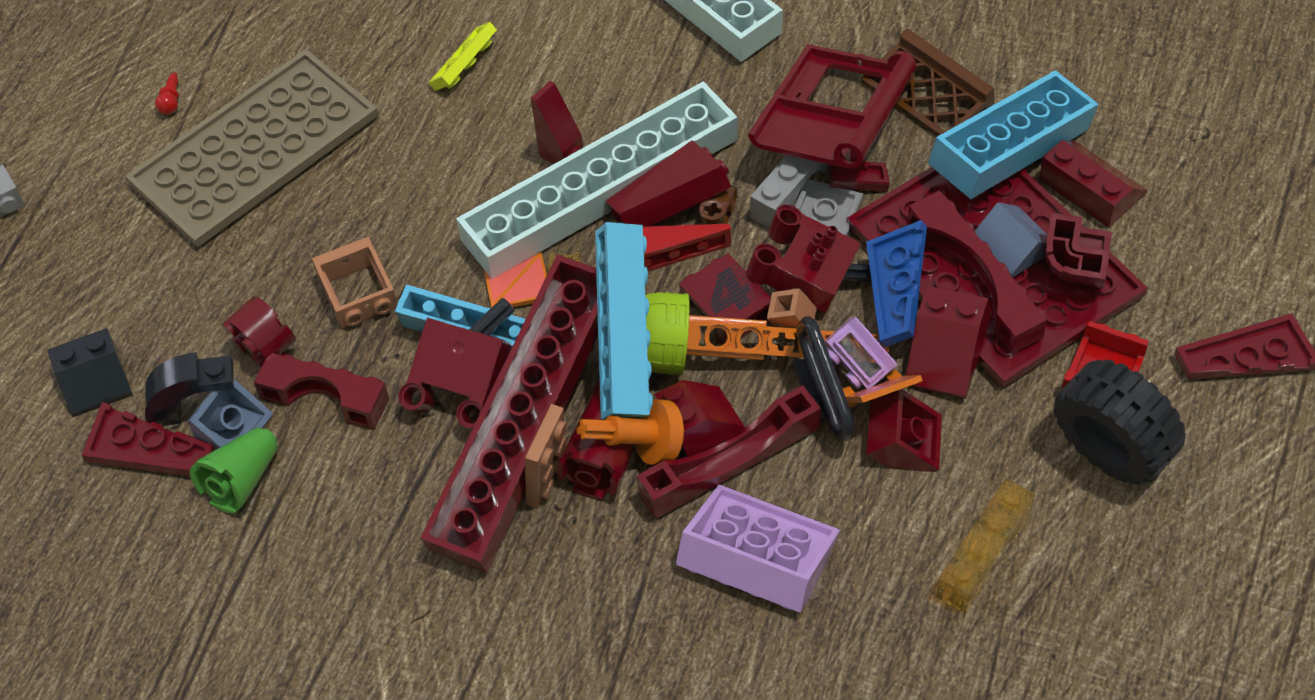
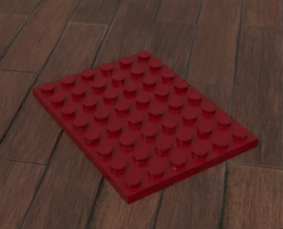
[847,167,1148,388]

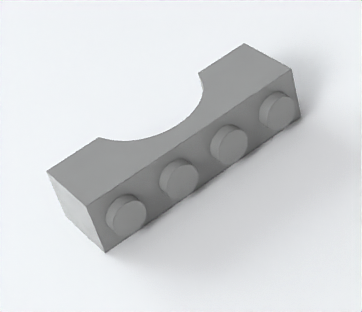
[750,155,828,228]

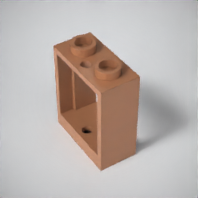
[312,237,398,329]

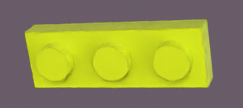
[428,22,497,91]

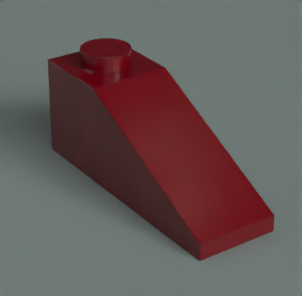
[531,80,583,164]

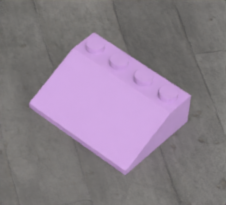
[676,485,840,613]

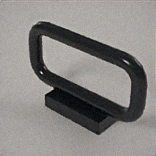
[792,316,855,442]

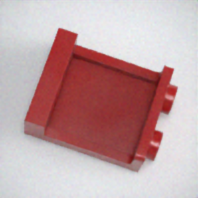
[1061,321,1149,390]

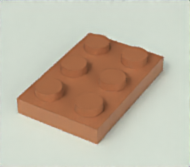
[525,404,567,509]

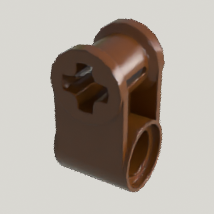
[699,186,738,225]

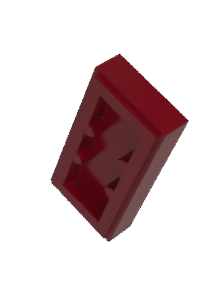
[827,161,890,192]

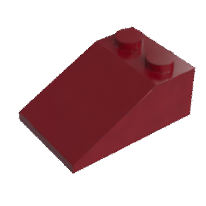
[906,286,992,399]

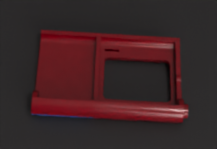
[748,44,916,169]

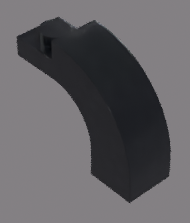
[145,352,234,426]

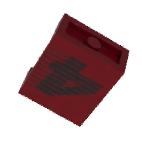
[679,253,771,345]

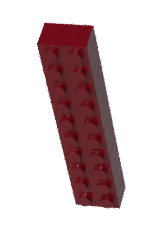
[420,254,598,573]

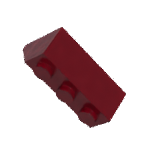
[1039,140,1148,228]

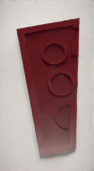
[1174,313,1315,379]
[81,402,215,476]

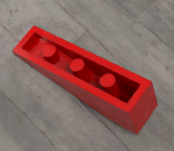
[643,224,731,272]

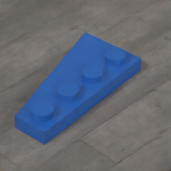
[866,220,927,347]

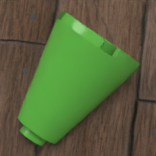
[189,427,278,514]

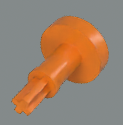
[577,399,684,465]

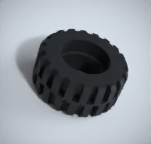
[1054,359,1185,485]

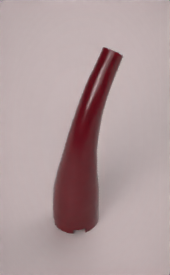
[556,377,633,500]

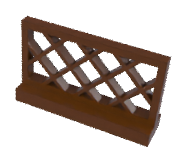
[861,28,994,137]

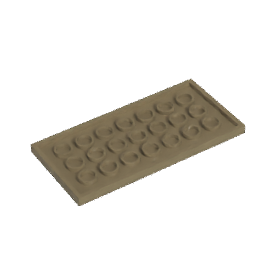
[125,49,379,247]

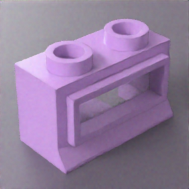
[824,317,898,389]

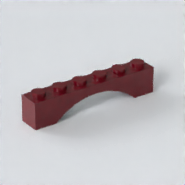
[907,191,1047,354]
[637,385,821,519]

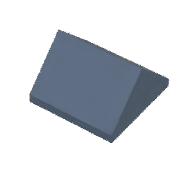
[975,202,1047,278]
[187,379,273,450]

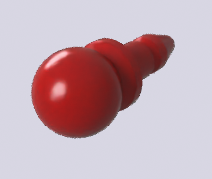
[155,72,179,115]

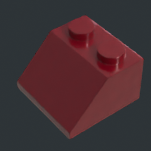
[654,380,746,457]
[866,389,942,472]

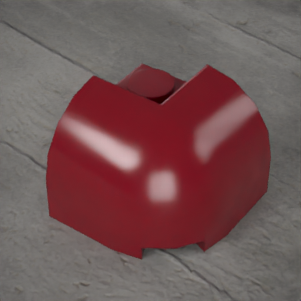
[1045,213,1112,289]

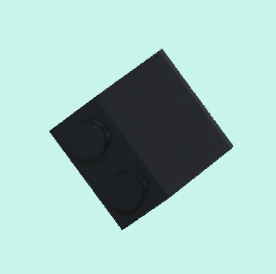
[47,328,133,417]

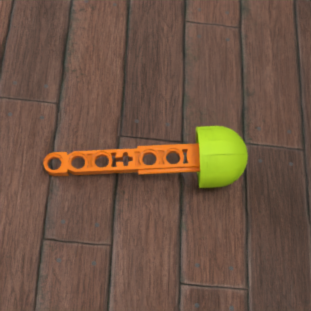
[645,292,889,376]

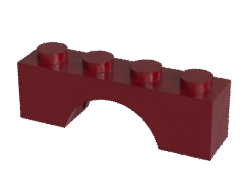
[254,353,389,430]

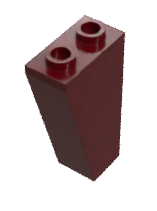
[606,140,732,227]

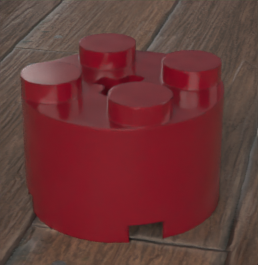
[222,296,296,369]

